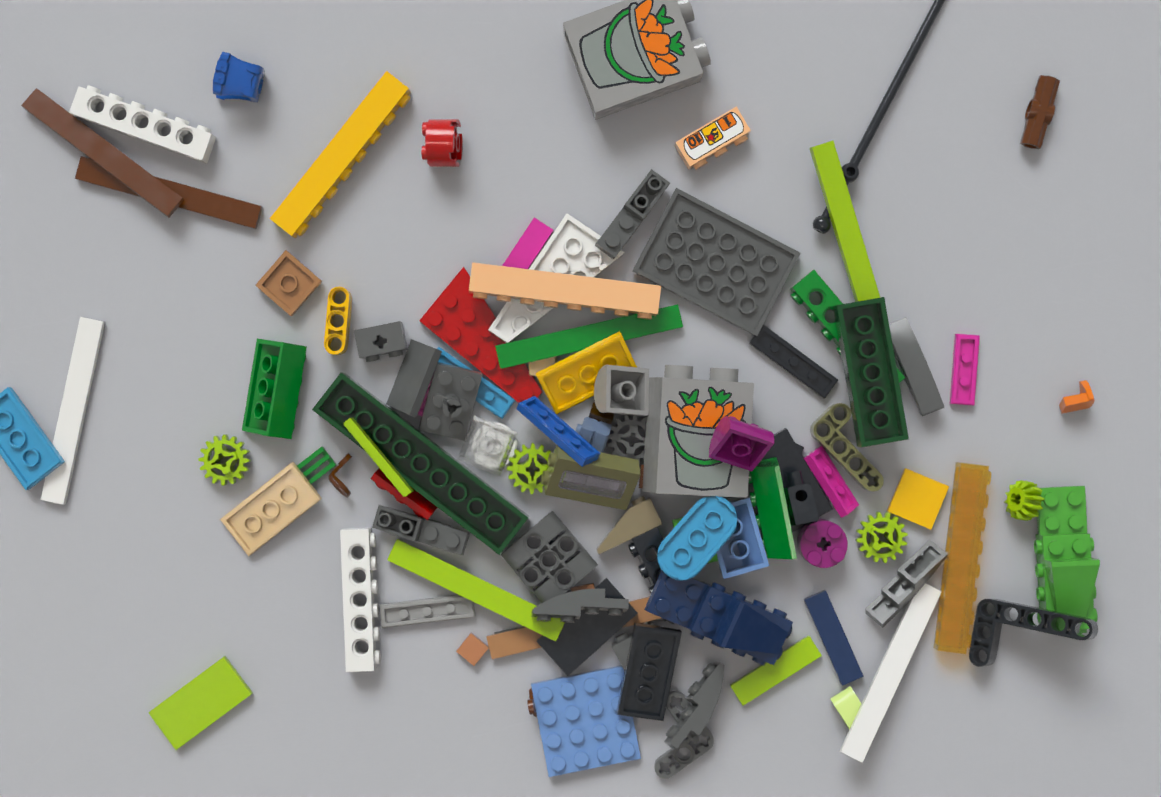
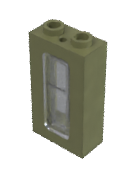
[541,444,641,510]

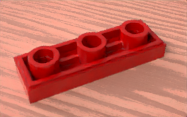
[371,468,438,520]

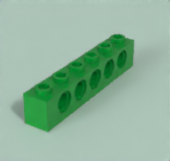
[790,270,905,383]

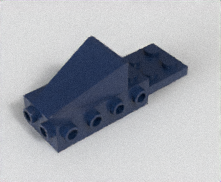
[644,570,793,666]

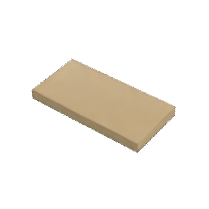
[220,462,322,556]

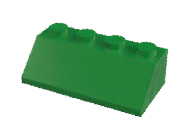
[242,338,307,439]
[748,457,797,560]

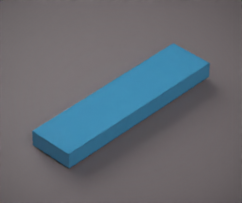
[437,347,515,419]

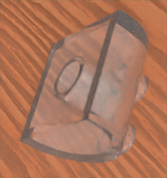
[458,415,518,476]

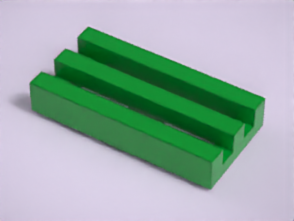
[297,446,337,485]

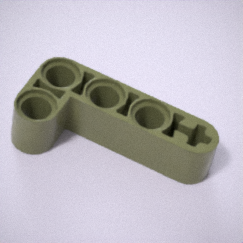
[810,403,884,492]

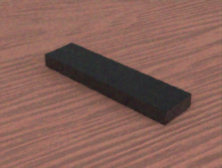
[749,324,838,399]

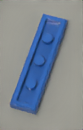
[517,396,600,467]

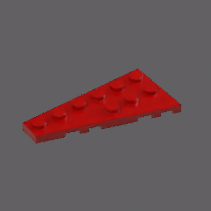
[419,267,542,403]

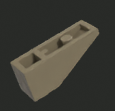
[597,496,662,554]

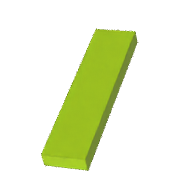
[344,418,414,497]
[730,635,822,706]

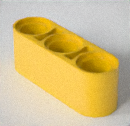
[324,286,352,355]

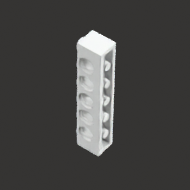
[69,85,217,164]
[340,528,381,672]

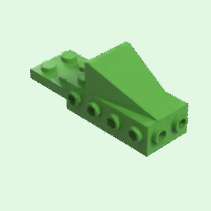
[1034,486,1100,633]

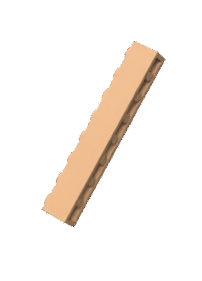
[469,262,661,319]

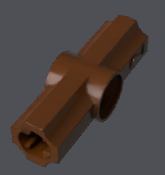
[1020,75,1060,149]

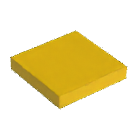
[887,468,949,530]

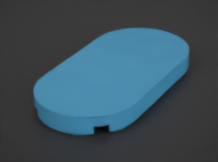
[657,496,737,580]

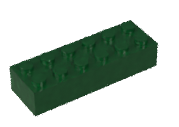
[833,297,909,448]

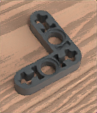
[654,690,714,779]

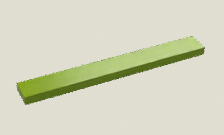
[809,140,880,302]
[387,539,565,641]

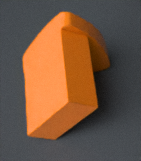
[1059,380,1095,414]

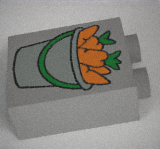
[563,0,711,120]
[642,365,754,498]

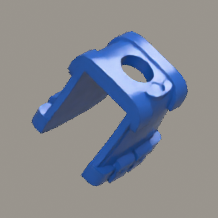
[213,52,265,103]

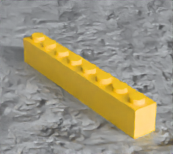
[269,71,411,238]

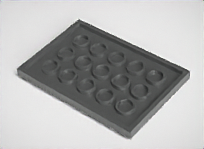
[632,188,801,336]

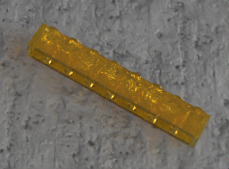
[933,462,991,654]

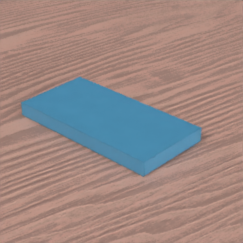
[0,387,65,490]

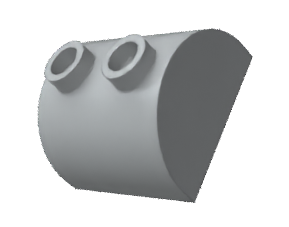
[594,365,649,416]

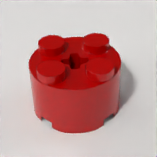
[421,119,463,167]

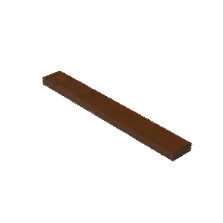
[21,88,184,218]
[75,156,262,229]

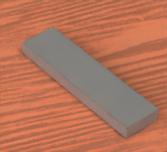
[379,595,475,628]

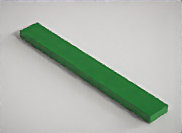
[495,304,683,369]

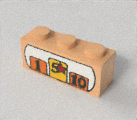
[674,106,751,170]

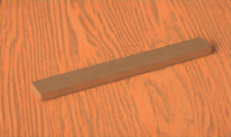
[486,596,661,659]

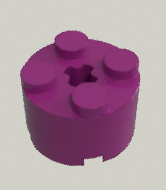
[797,519,848,568]

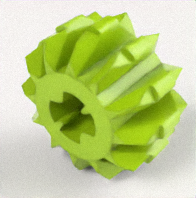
[1004,480,1044,521]

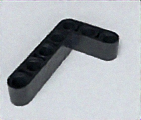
[969,599,1098,667]

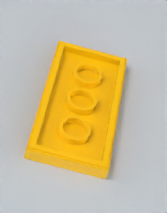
[535,331,637,415]

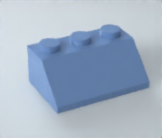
[717,497,769,579]

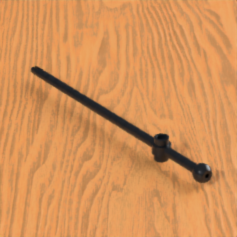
[813,0,945,234]

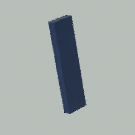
[804,590,864,686]

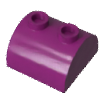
[709,416,774,471]

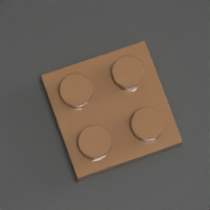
[255,250,322,316]

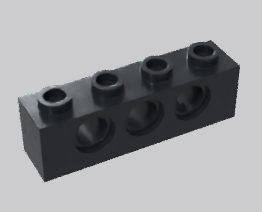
[628,527,675,624]

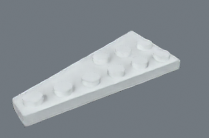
[488,213,625,343]

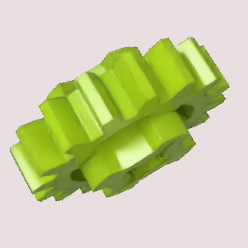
[198,434,251,486]
[507,443,551,494]
[855,512,908,563]

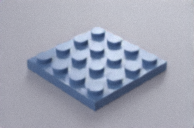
[531,665,641,777]

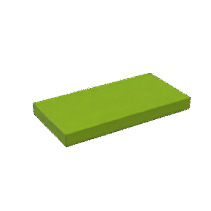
[148,656,253,750]

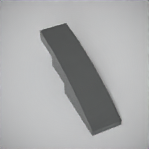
[889,318,944,417]
[865,540,948,628]

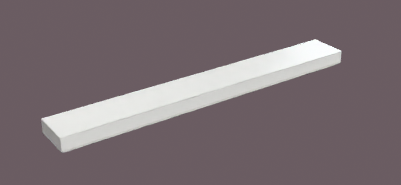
[41,317,105,505]
[839,583,942,763]

